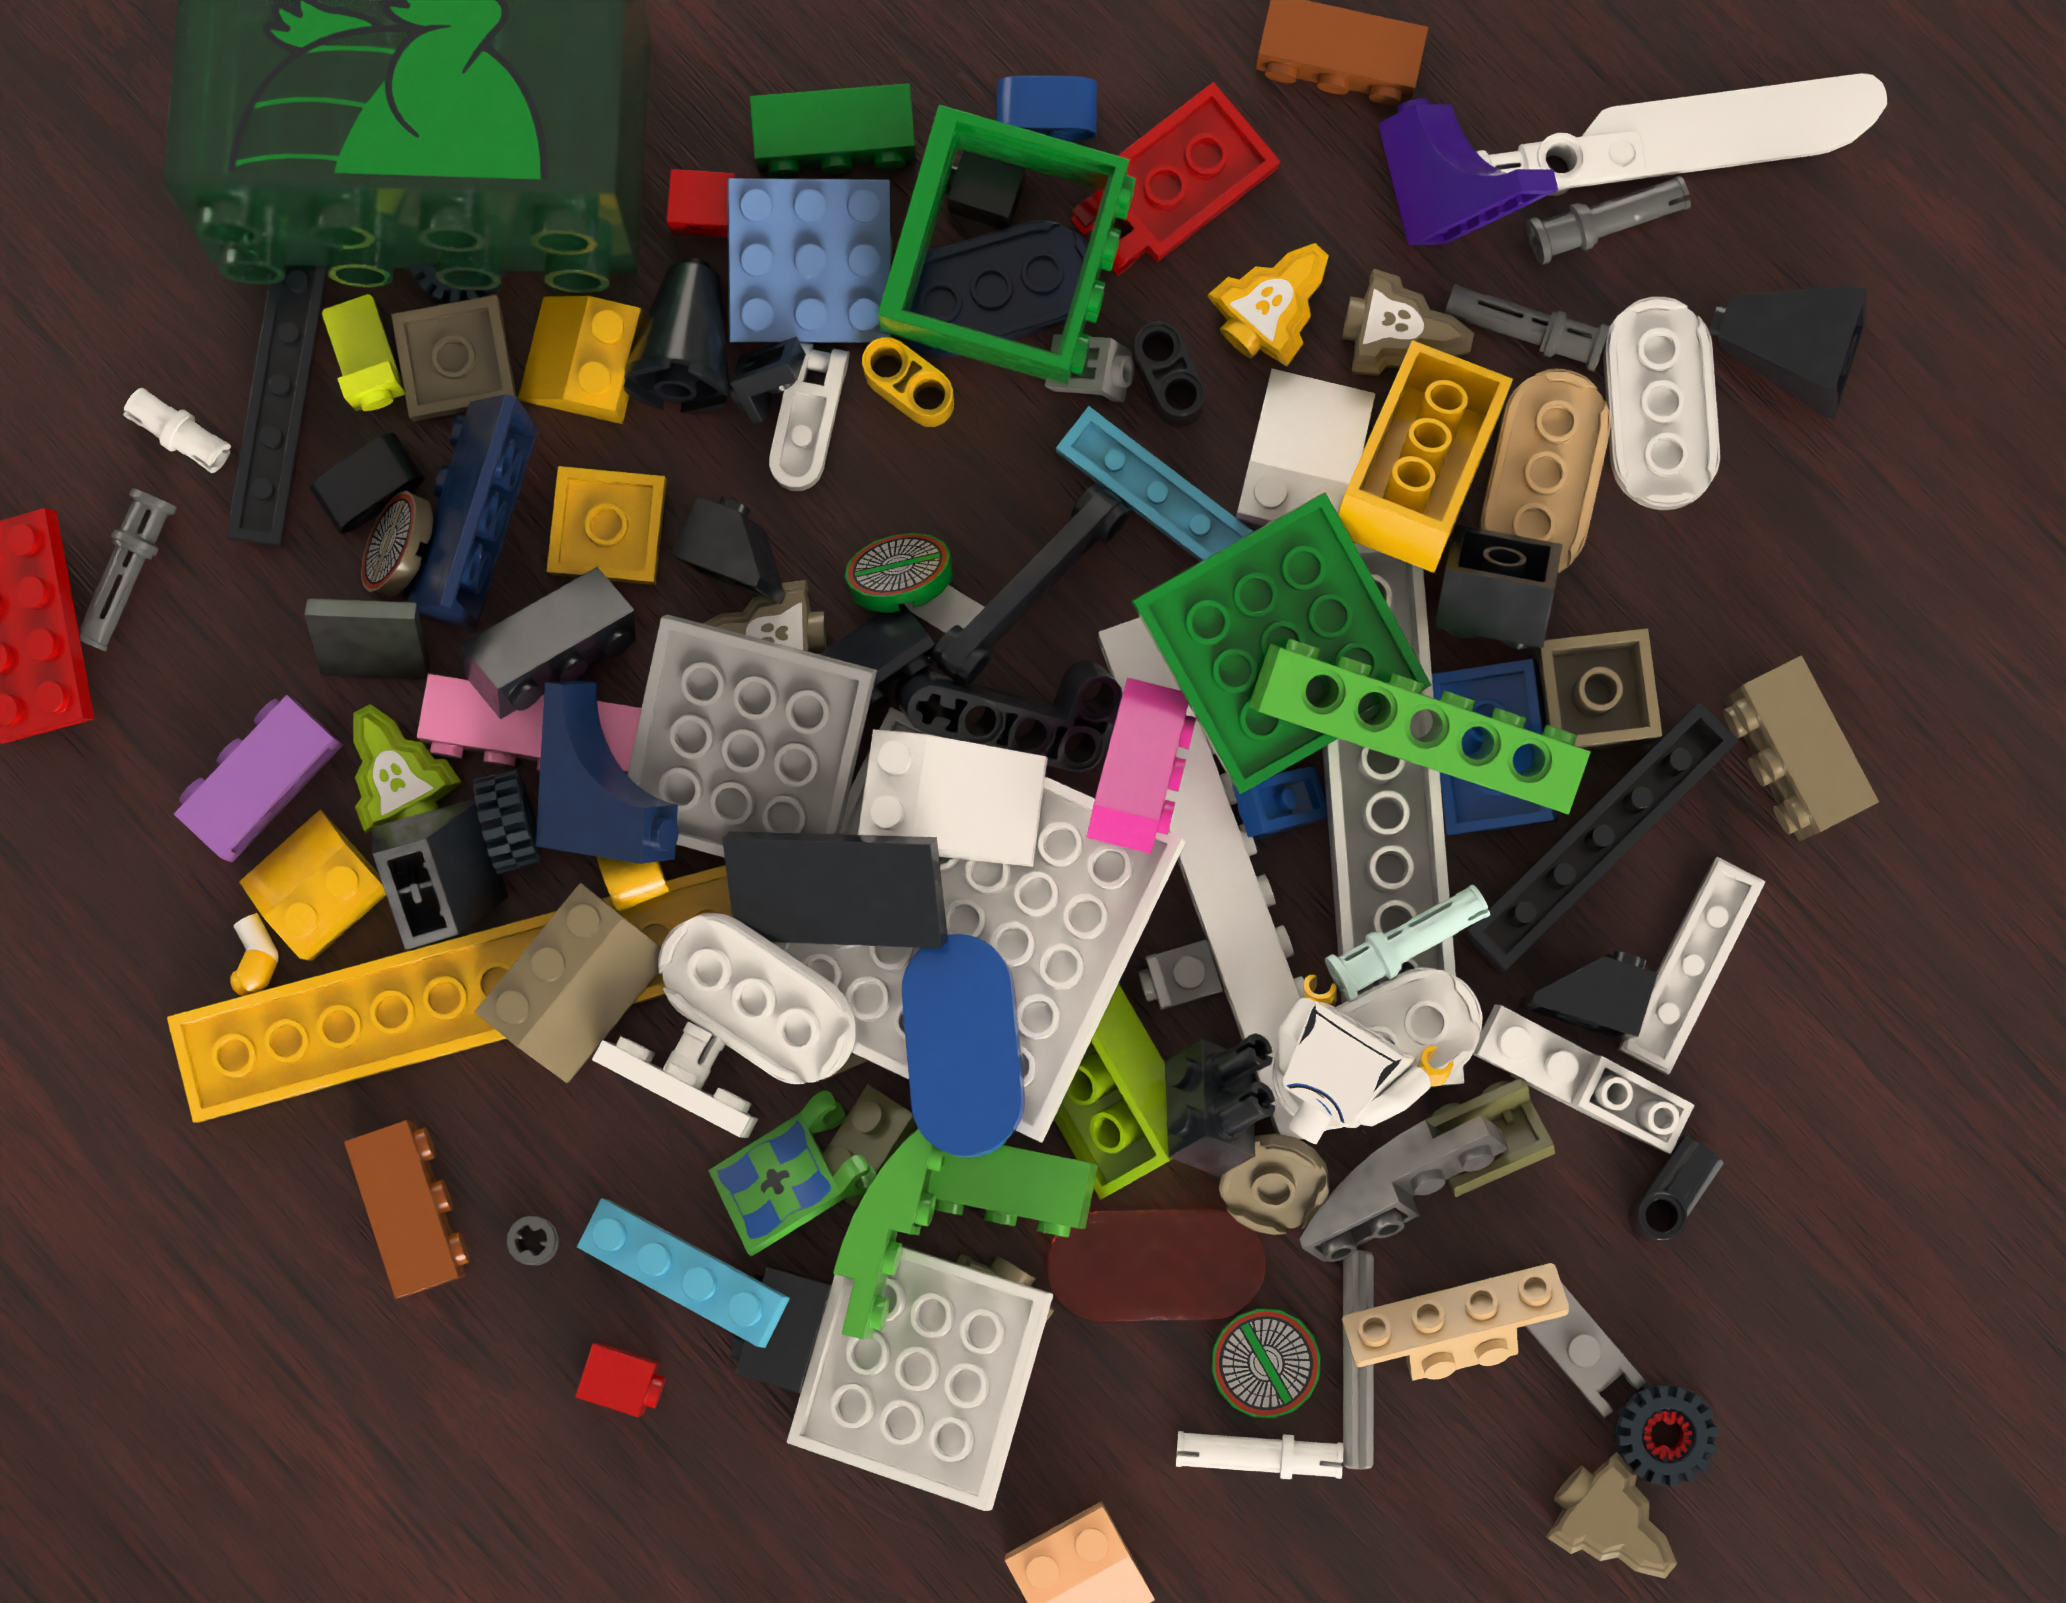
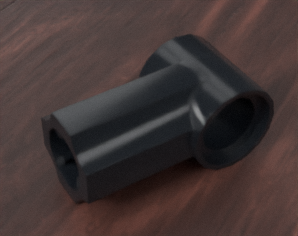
[1629,1135,1724,1242]

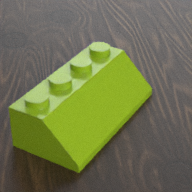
[1054,983,1172,1200]

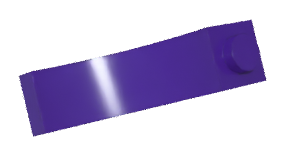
[1378,98,1558,245]

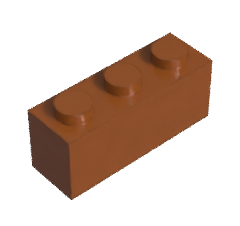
[1255,0,1429,106]
[344,1120,470,1299]

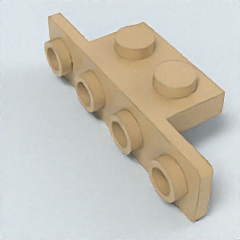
[1342,1263,1569,1381]

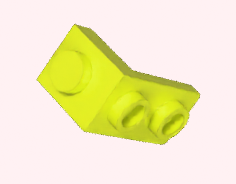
[322,294,405,411]

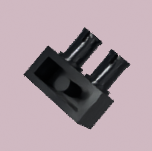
[1165,1033,1275,1177]

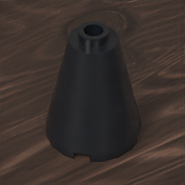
[623,258,730,414]

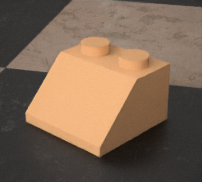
[1005,1501,1155,1603]

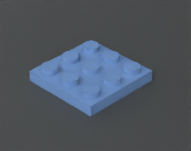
[727,178,891,343]

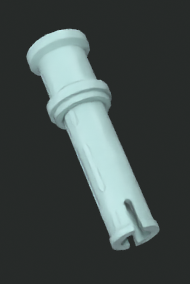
[1325,885,1490,1002]

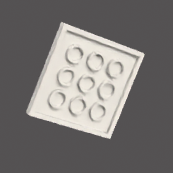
[787,1246,1053,1511]

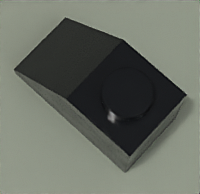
[671,496,785,604]

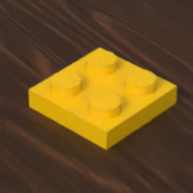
[546,466,667,585]

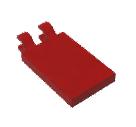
[1070,82,1281,277]

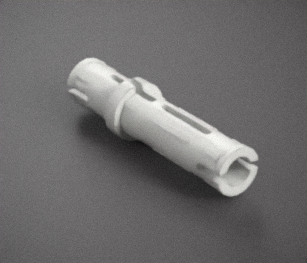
[1176,1431,1343,1479]

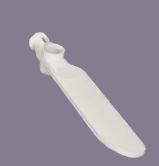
[1476,73,1887,196]

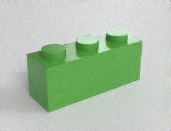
[929,1145,1098,1238]

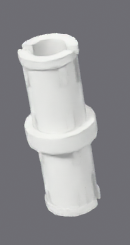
[123,388,231,473]

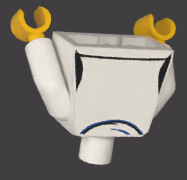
[1278,975,1454,1144]

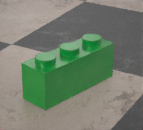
[750,83,917,179]

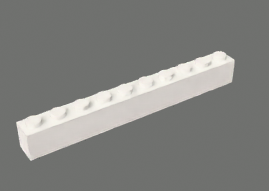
[1097,617,1329,1140]

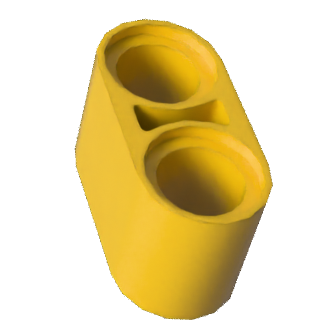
[862,337,954,427]
[596,856,669,912]

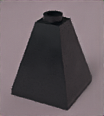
[1710,285,1867,419]

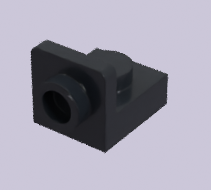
[730,336,806,425]

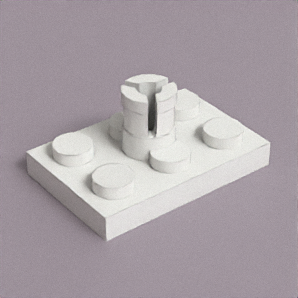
[592,1021,758,1138]

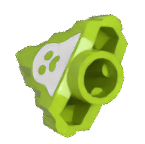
[353,704,462,833]

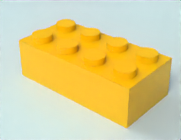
[1338,340,1513,573]

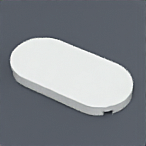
[1603,297,1720,510]
[658,913,856,1084]
[1272,967,1483,1129]

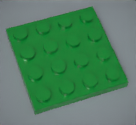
[1131,492,1432,794]

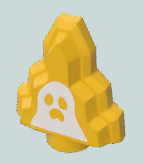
[1208,243,1329,367]

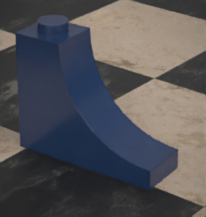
[536,680,679,864]

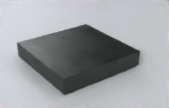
[304,599,430,679]

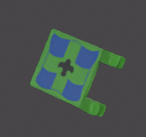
[708,1091,877,1257]

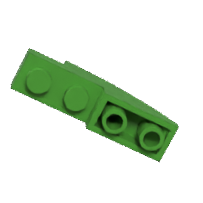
[833,1129,948,1339]

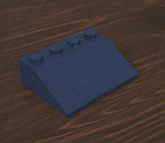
[402,394,539,632]

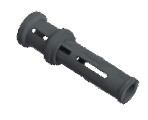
[1526,176,1691,265]
[1445,283,1610,372]
[79,488,177,652]

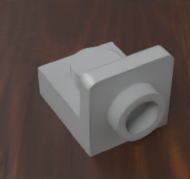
[1045,334,1134,402]
[1138,939,1223,1011]

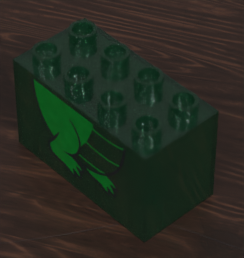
[163,0,651,293]

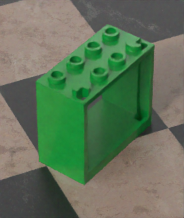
[877,105,1136,386]

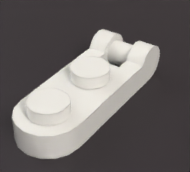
[769,342,850,491]

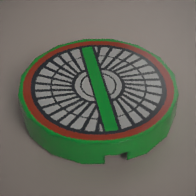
[845,533,953,613]
[1211,1308,1321,1418]

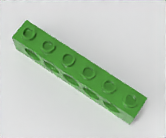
[1249,638,1591,815]

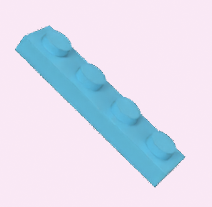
[1056,406,1254,562]
[577,1198,790,1348]

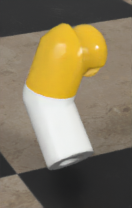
[230,913,279,996]

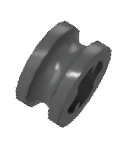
[507,1216,559,1266]

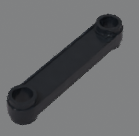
[931,483,1131,686]

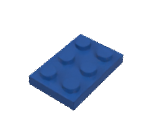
[1432,659,1558,836]

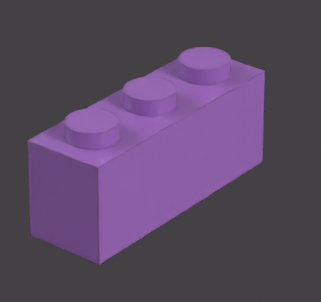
[174,695,344,863]

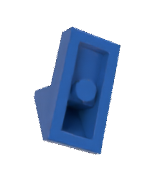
[1232,766,1328,840]

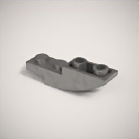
[1299,1115,1509,1262]

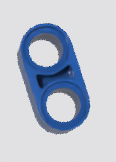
[996,76,1097,142]

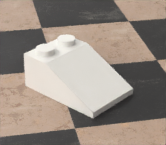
[1236,369,1375,529]
[858,729,1048,867]

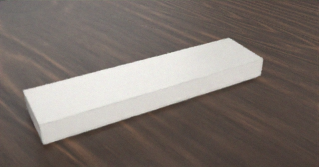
[1618,857,1766,1075]

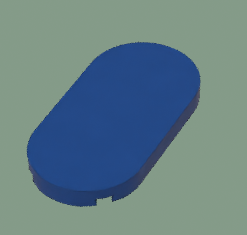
[902,934,1025,1158]

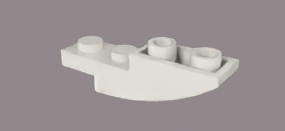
[1473,1004,1694,1154]

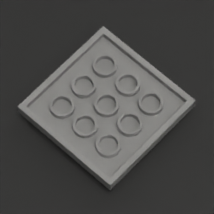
[627,614,877,858]

